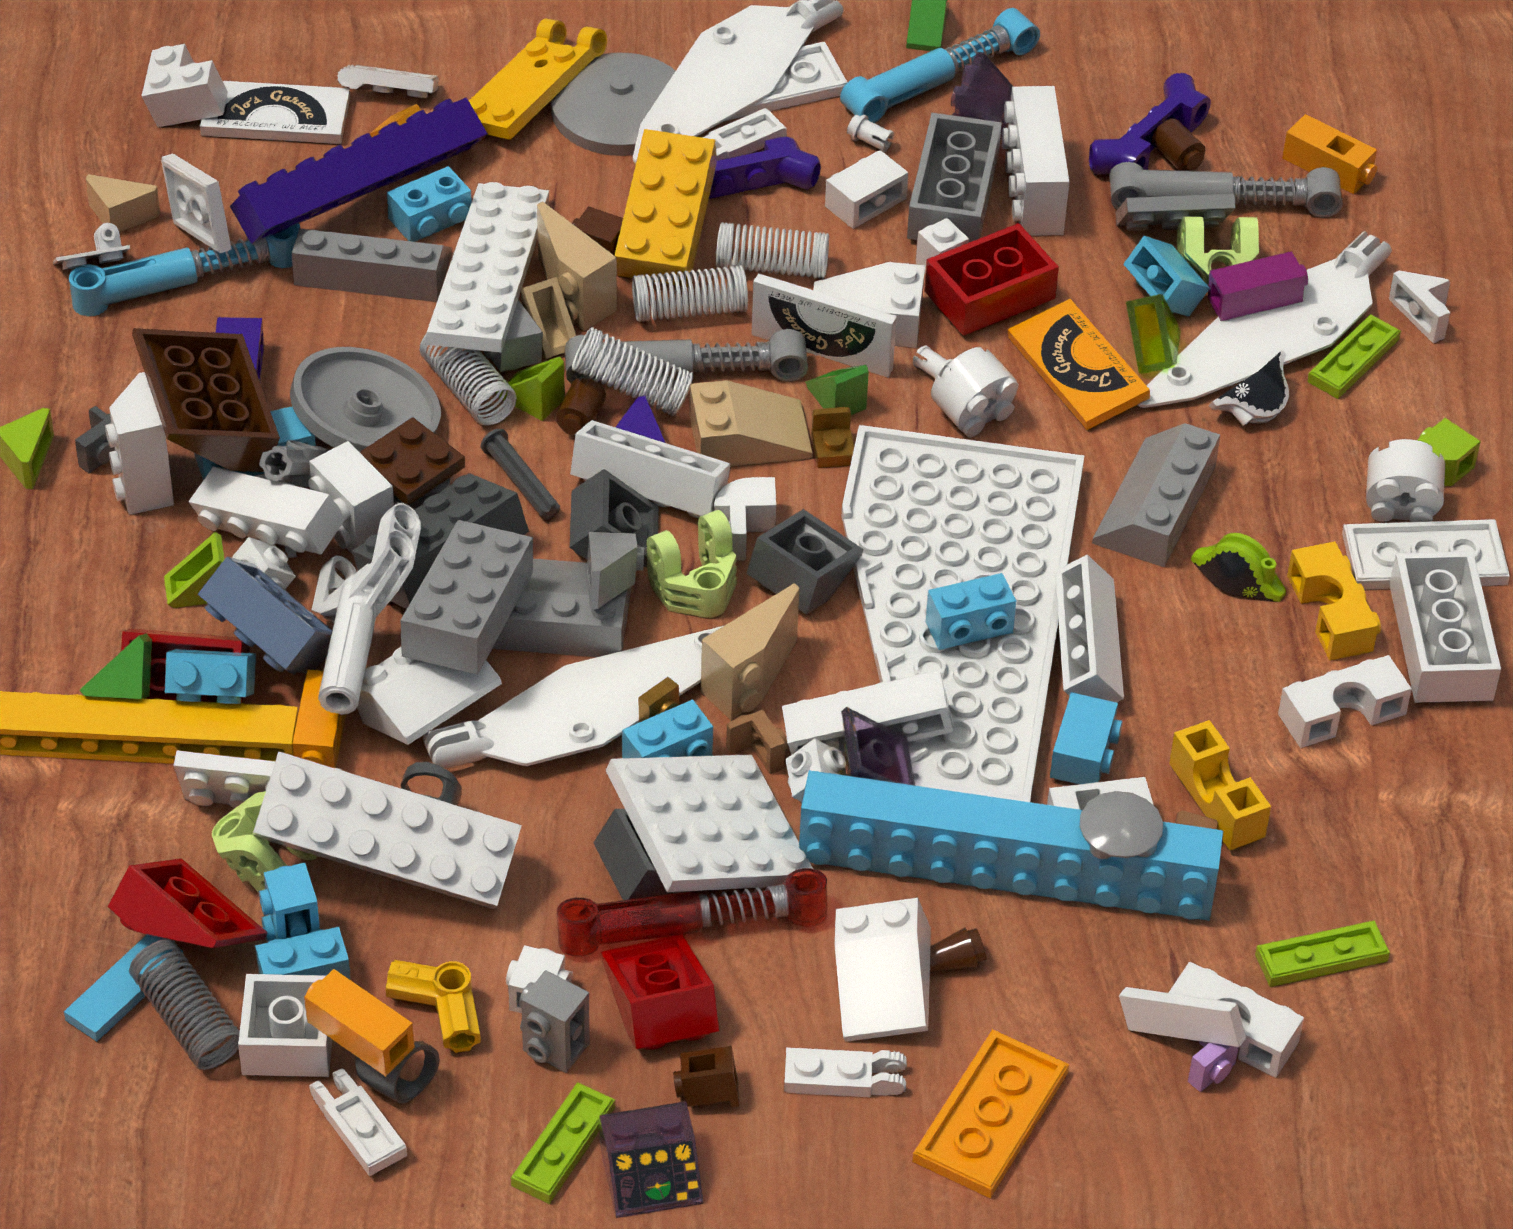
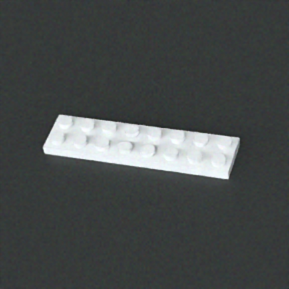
[427,182,549,353]

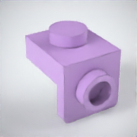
[1188,1041,1239,1092]

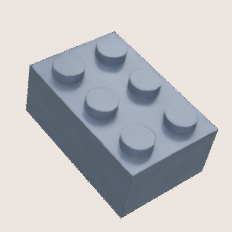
[198,557,333,675]

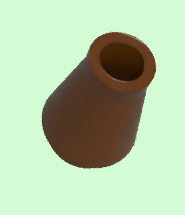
[930,927,987,973]

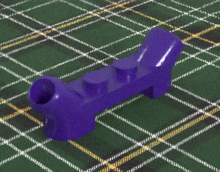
[1089,73,1211,175]
[709,137,821,199]

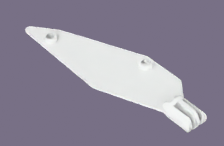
[633,0,844,164]
[1138,231,1392,408]
[423,625,725,769]

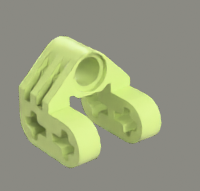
[1177,217,1259,285]
[647,510,737,618]
[212,791,317,892]

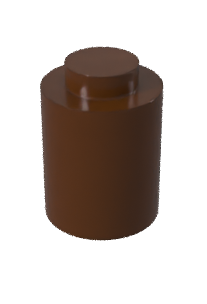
[1152,119,1205,171]
[556,378,606,436]

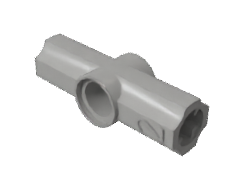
[259,440,329,487]

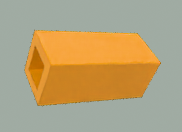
[1282,114,1377,194]
[292,670,346,768]
[304,969,415,1077]

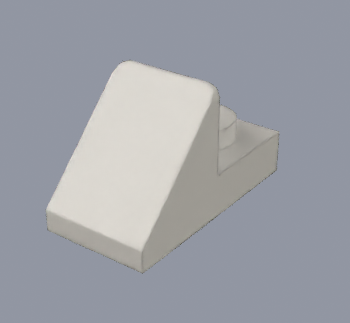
[1389,271,1450,343]

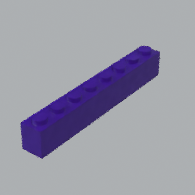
[230,97,488,244]

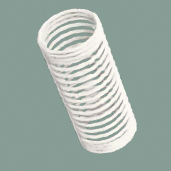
[716,222,829,279]
[632,265,748,322]
[572,327,693,416]
[419,333,517,426]

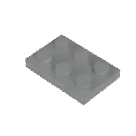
[1116,194,1236,231]

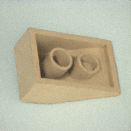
[537,201,617,331]
[689,380,813,466]
[701,583,799,720]

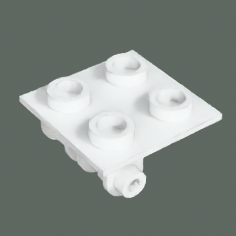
[53,223,130,270]

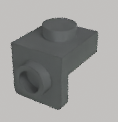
[75,406,115,474]

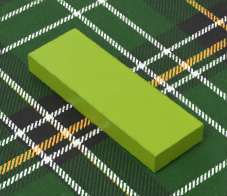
[1307,314,1401,399]
[1255,920,1390,987]
[511,1082,615,1204]

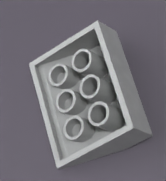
[492,559,632,657]

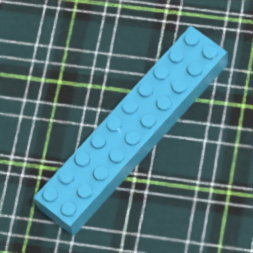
[799,770,1223,921]

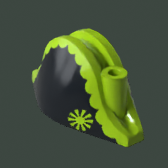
[1191,533,1286,602]

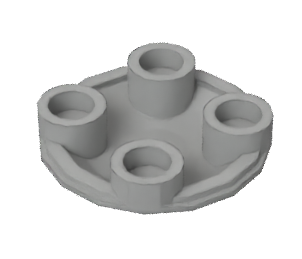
[1079,791,1163,859]

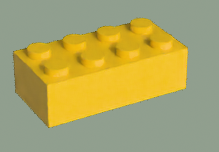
[615,129,717,287]

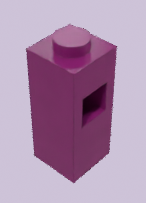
[1207,251,1308,321]

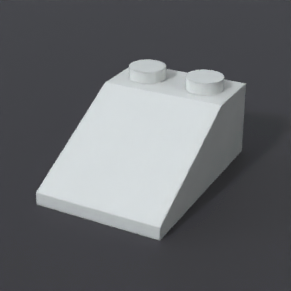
[813,262,925,348]
[834,898,931,1042]

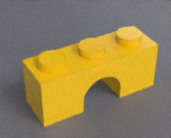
[1287,541,1381,661]
[1169,720,1271,850]

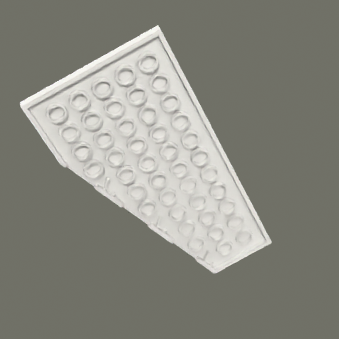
[841,425,1084,802]

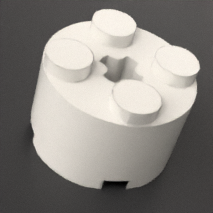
[931,347,1019,438]
[1366,439,1445,522]

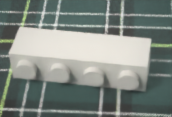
[570,420,731,518]
[189,467,346,554]
[1055,555,1124,702]
[782,670,954,757]

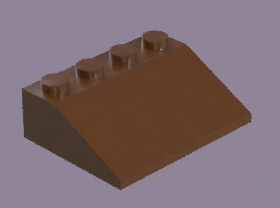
[132,328,280,472]

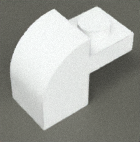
[714,477,776,560]

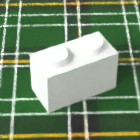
[825,150,908,229]

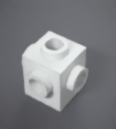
[232,537,296,590]
[786,738,847,802]

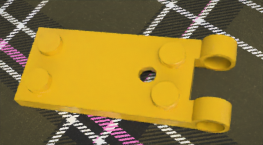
[468,18,607,140]

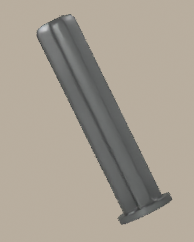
[480,429,560,520]

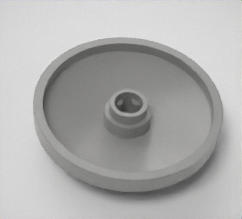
[551,52,676,156]
[290,347,441,452]

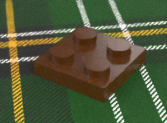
[360,417,465,506]

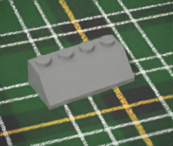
[292,228,452,302]
[1092,423,1220,567]

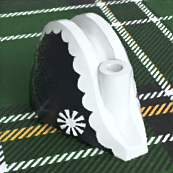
[1209,349,1289,426]

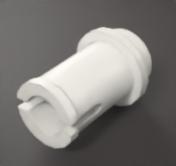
[847,114,894,152]
[912,345,953,380]

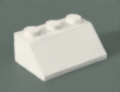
[105,372,174,515]
[357,647,502,745]

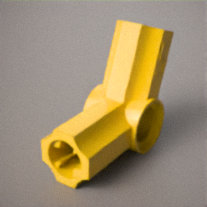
[385,960,481,1053]

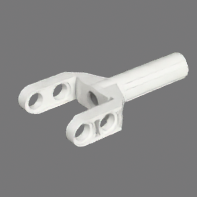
[312,503,421,715]

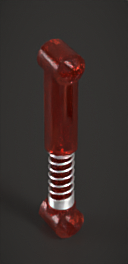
[557,868,828,956]

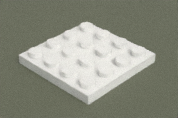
[606,755,816,892]

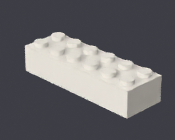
[253,751,522,909]

